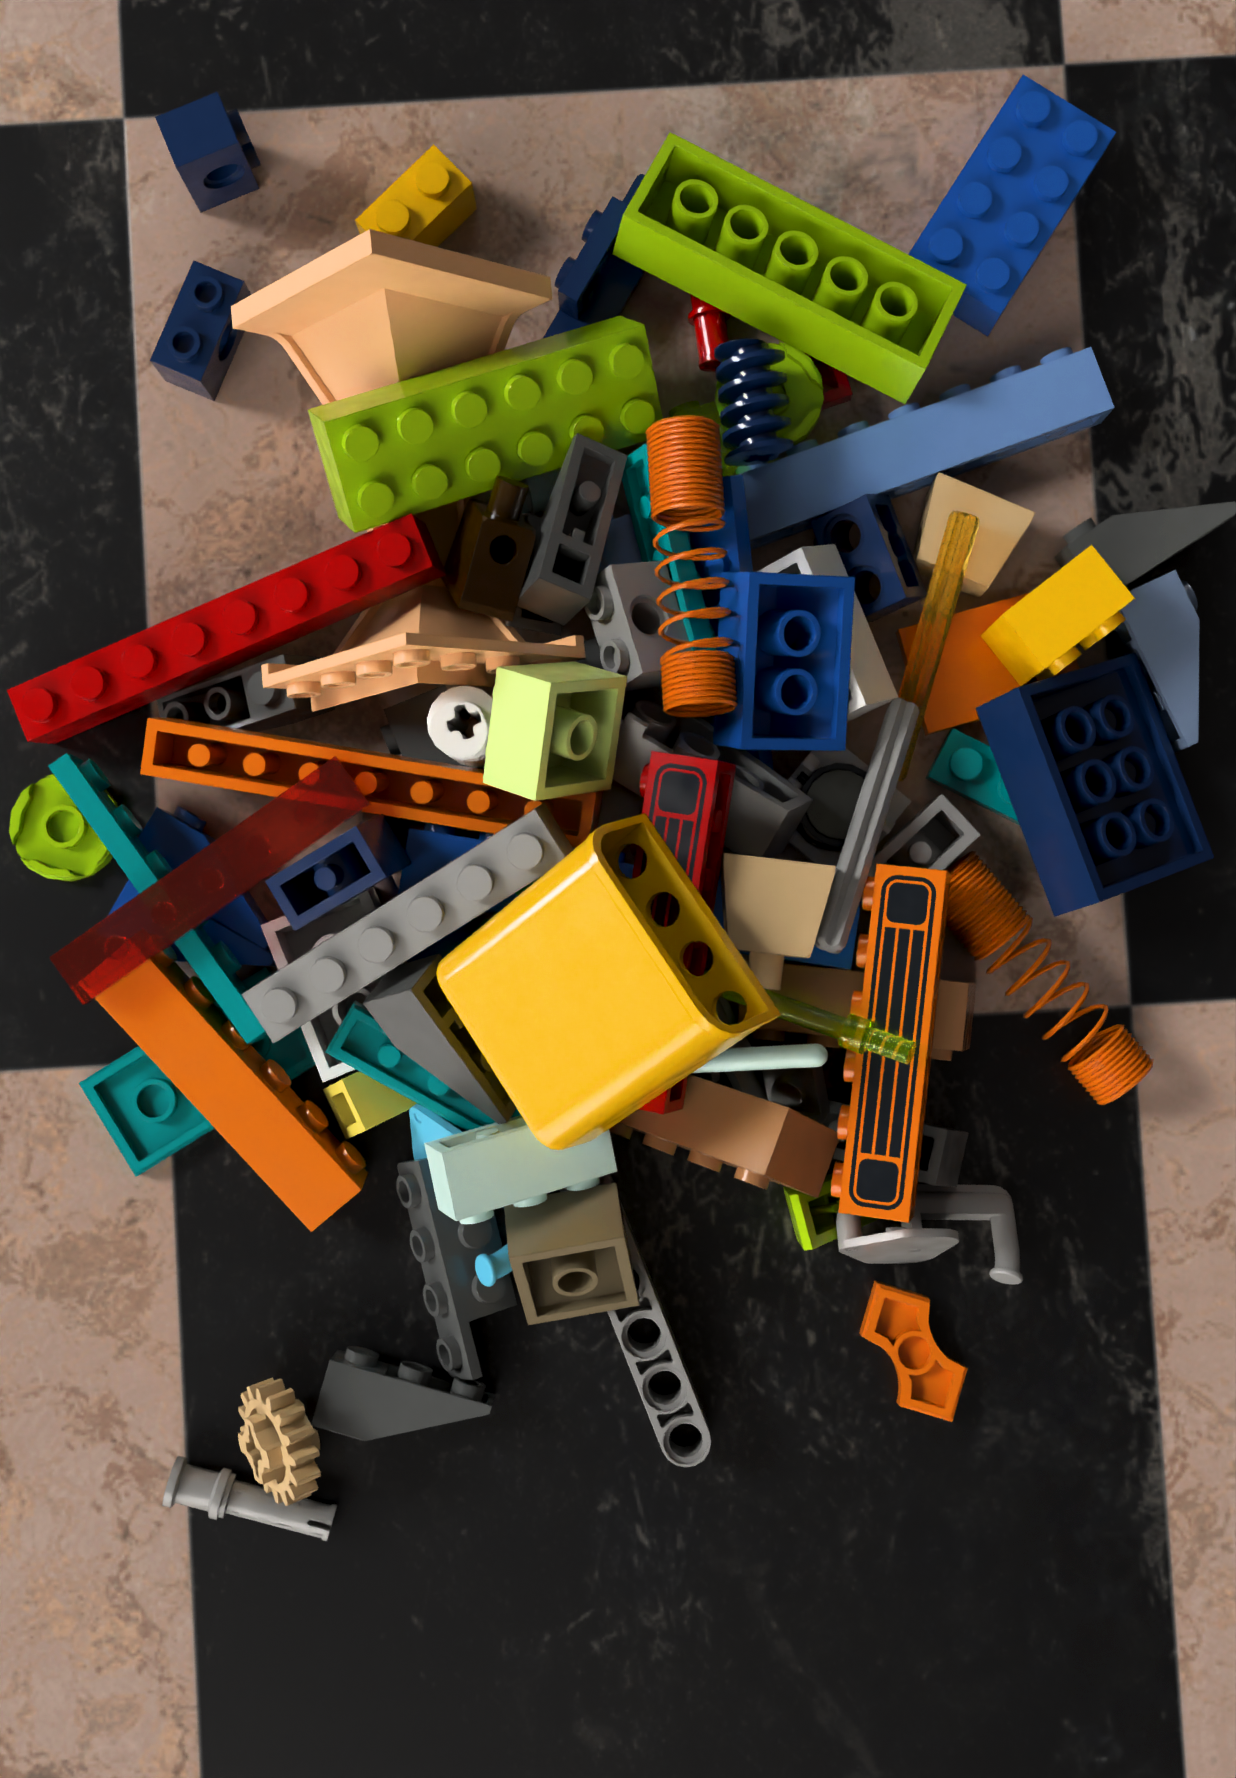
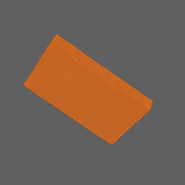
[896,593,1079,736]

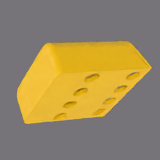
[436,813,781,1150]

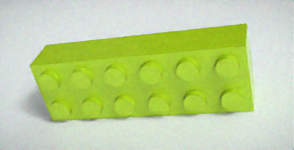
[612,132,967,404]
[308,316,663,533]

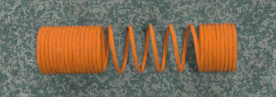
[646,415,738,717]
[946,851,1154,1105]

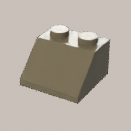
[504,1182,639,1325]

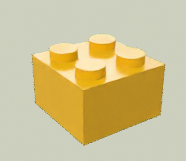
[980,545,1135,686]

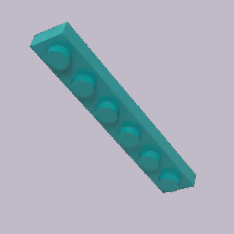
[48,753,267,1044]

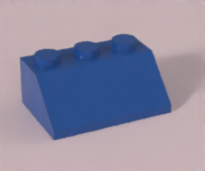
[713,572,855,751]

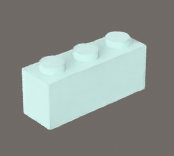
[424,1115,617,1224]

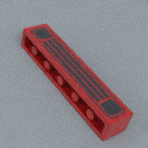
[631,751,736,1115]

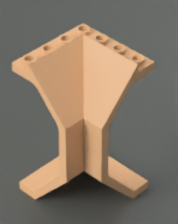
[231,229,586,712]

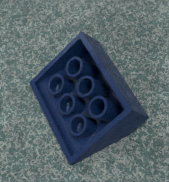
[976,652,1214,917]

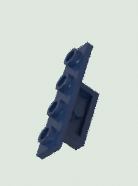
[543,174,646,338]

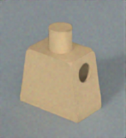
[912,472,1035,615]
[720,853,836,990]

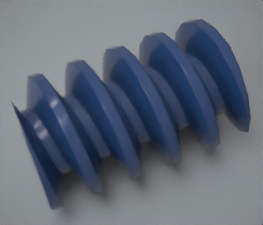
[714,338,794,466]

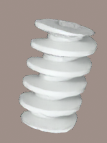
[427,685,493,768]

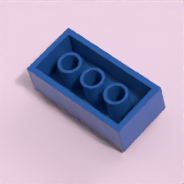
[908,74,1116,337]

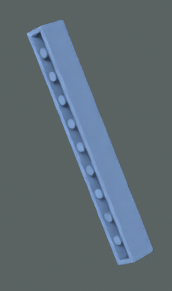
[598,347,1115,574]

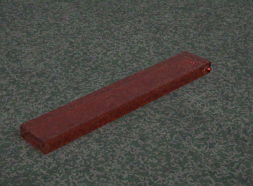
[49,756,371,1005]

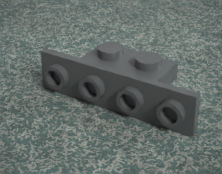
[396,1158,517,1380]

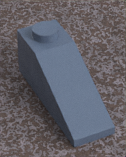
[1113,570,1200,753]

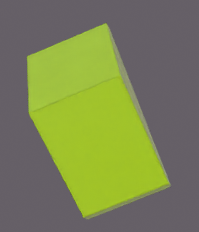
[783,1174,879,1251]

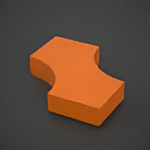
[859,1280,968,1422]

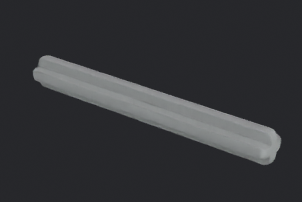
[814,698,919,954]

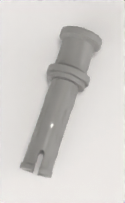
[162,1456,337,1541]

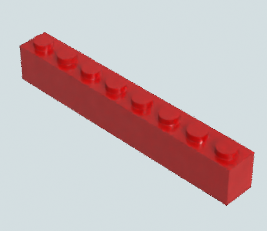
[7,513,446,744]

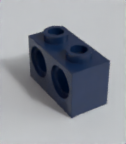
[810,494,928,622]

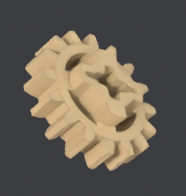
[238,1377,321,1506]

